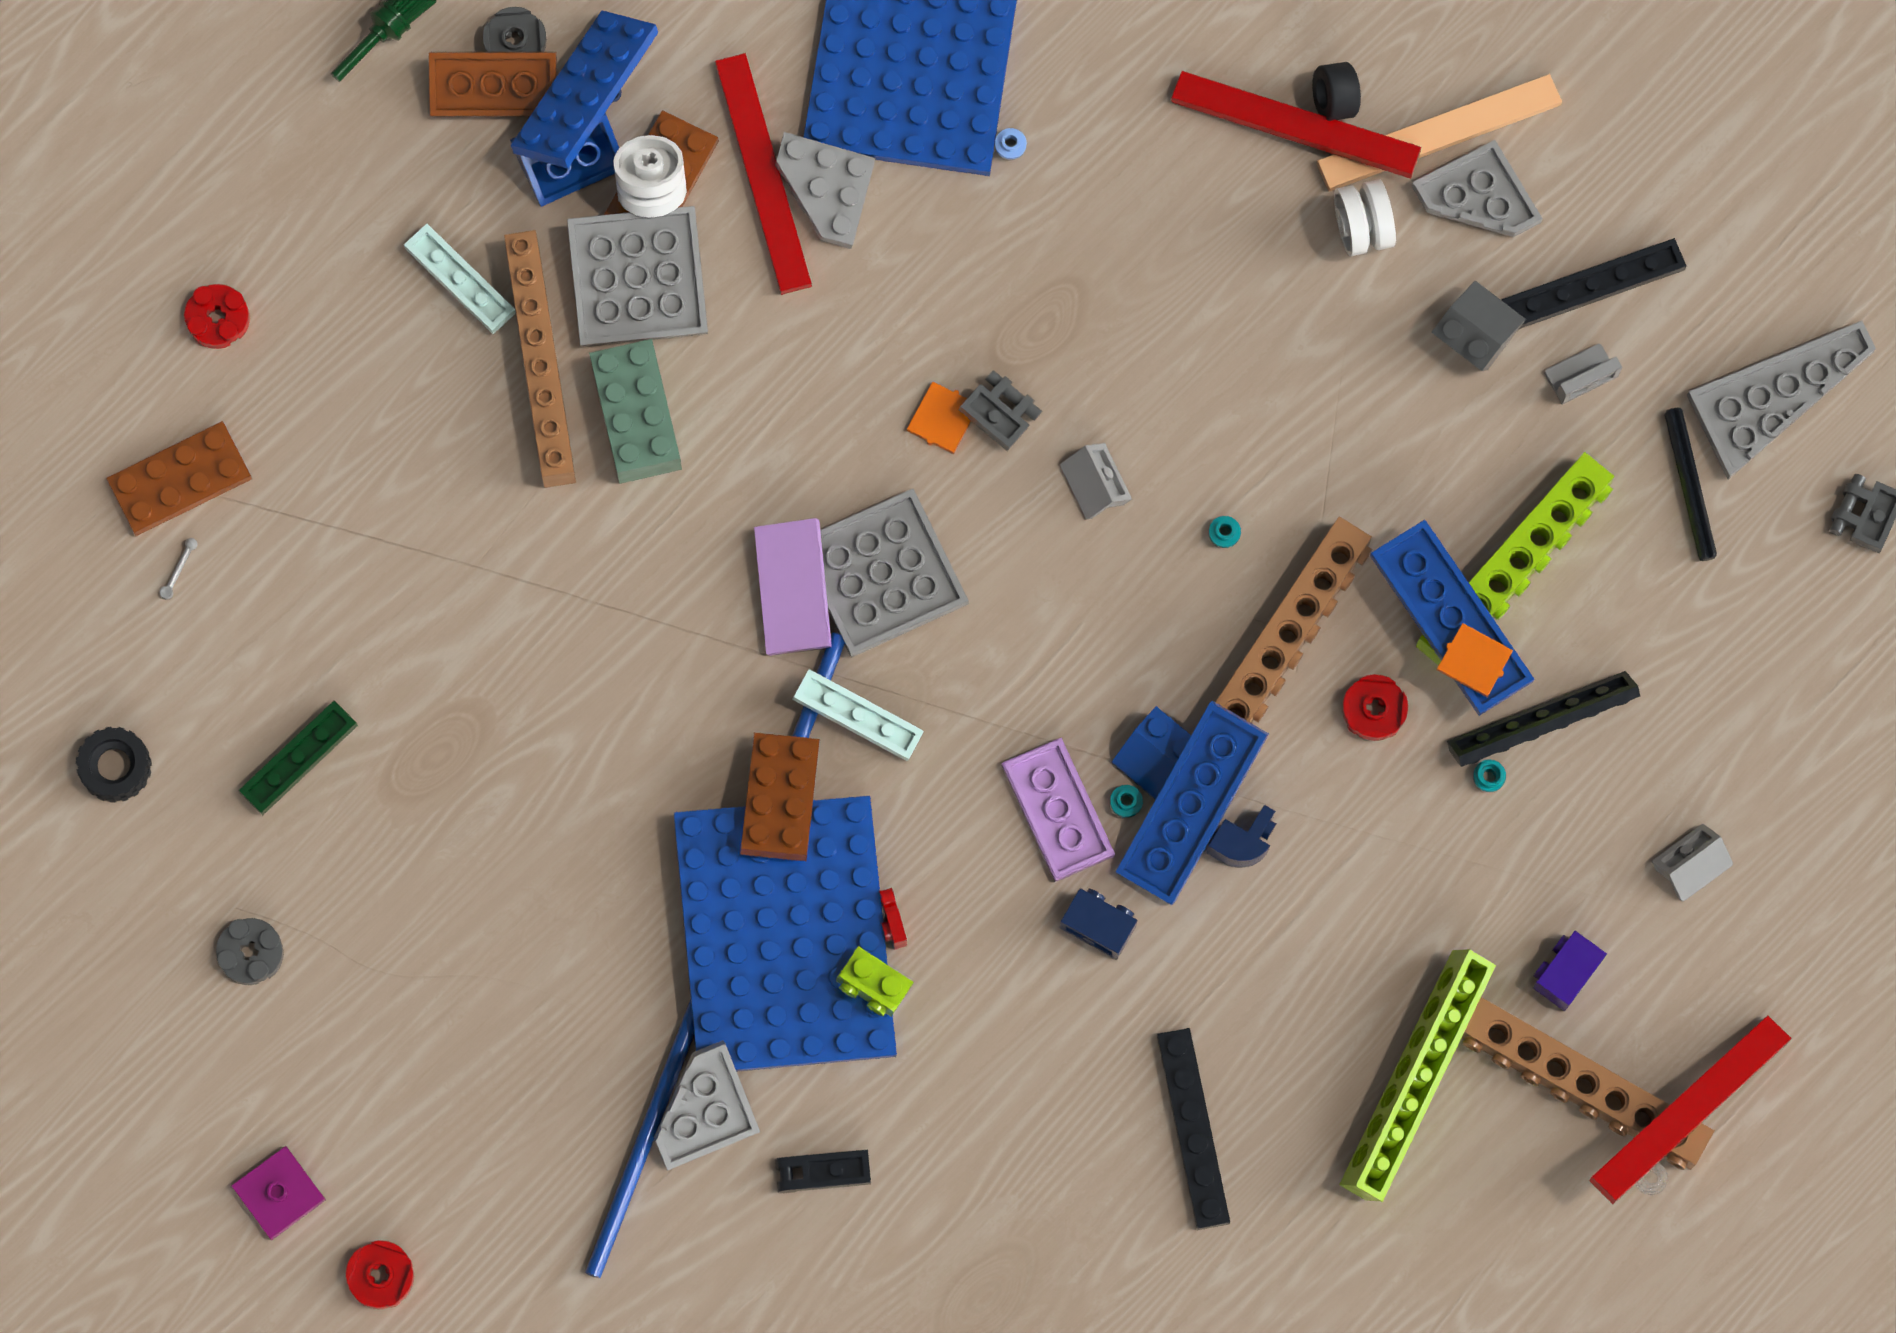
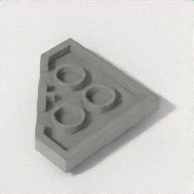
[775,132,876,249]
[1412,140,1543,237]
[654,1040,760,1170]

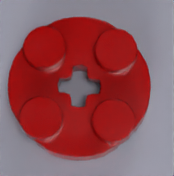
[184,284,250,349]
[1342,674,1408,741]
[346,1240,414,1309]

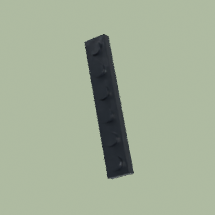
[1501,238,1687,329]
[1447,671,1640,767]
[1157,1028,1231,1231]

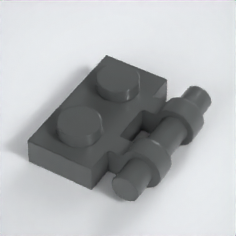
[959,370,1042,451]
[1829,474,1896,553]

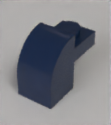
[1207,805,1277,868]

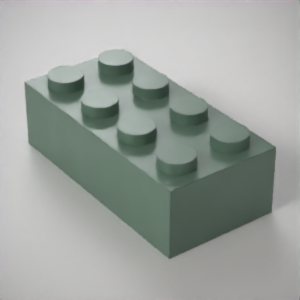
[589,339,682,484]

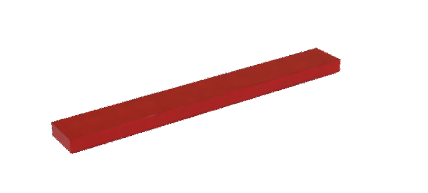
[715,53,812,295]
[1171,71,1422,179]
[1589,1015,1792,1204]

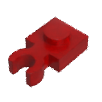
[879,888,907,950]

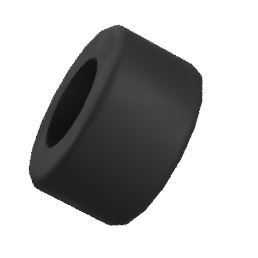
[1312,62,1361,121]

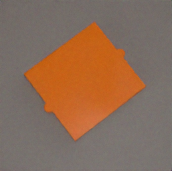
[907,382,971,454]
[1437,623,1513,697]

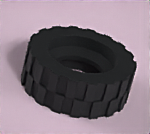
[76,727,152,803]

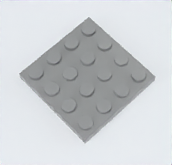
[567,206,708,347]
[820,489,969,658]

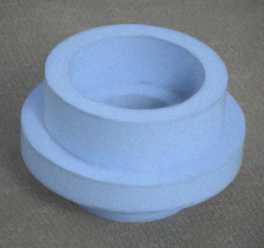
[995,128,1027,160]

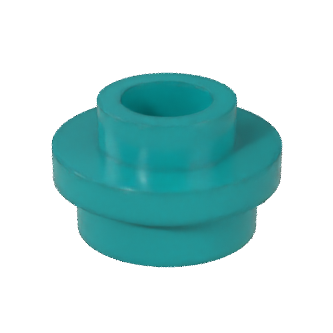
[1209,516,1241,548]
[1473,759,1506,792]
[1110,785,1143,818]

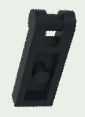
[775,1149,871,1193]

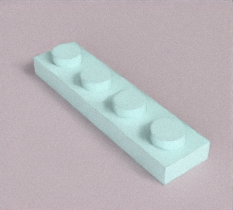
[404,224,516,334]
[792,669,924,761]

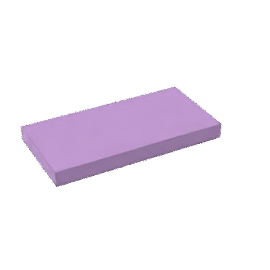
[754,518,832,656]
[1001,738,1115,882]

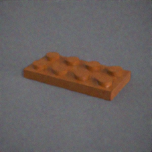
[429,52,557,116]
[604,110,719,215]
[106,421,252,536]
[741,732,820,861]

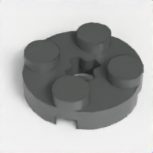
[483,7,547,52]
[216,918,284,985]

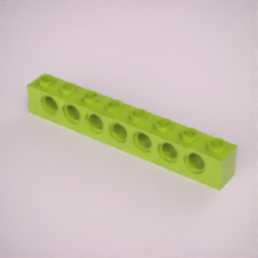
[1416,452,1615,666]
[1339,949,1496,1202]

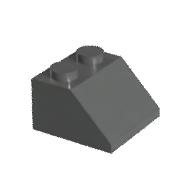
[1431,281,1526,371]

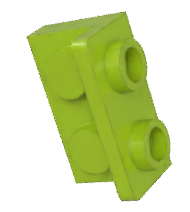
[836,946,914,1017]

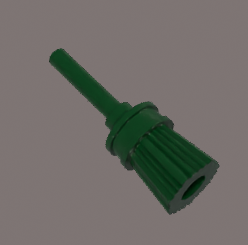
[331,0,437,82]

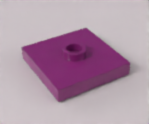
[232,1146,326,1240]

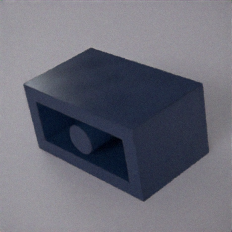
[1060,888,1138,960]

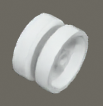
[613,135,687,218]
[1334,179,1396,256]

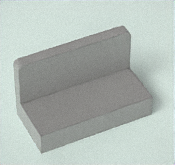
[1545,344,1622,405]
[1060,443,1132,519]
[1652,824,1733,901]

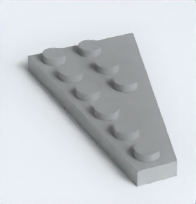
[1687,321,1876,480]

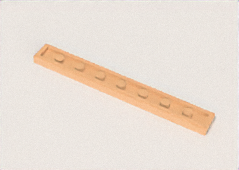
[1317,74,1562,192]

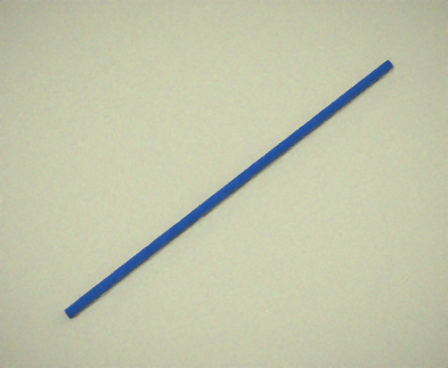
[585,633,845,1278]

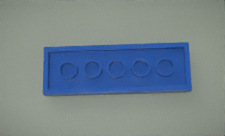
[511,10,658,169]
[1370,520,1534,716]
[1116,701,1269,905]

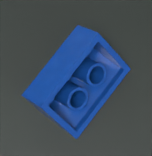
[510,113,619,207]
[1112,706,1191,800]

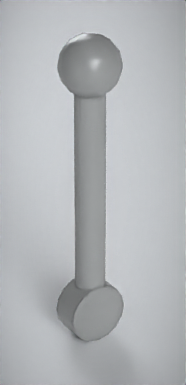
[160,538,198,600]

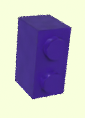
[1533,931,1607,1012]

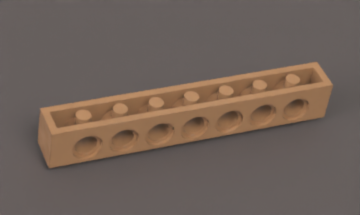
[504,230,576,488]
[1216,516,1373,723]
[1461,997,1715,1170]

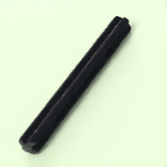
[1664,407,1717,561]

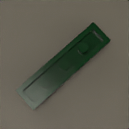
[239,700,358,816]

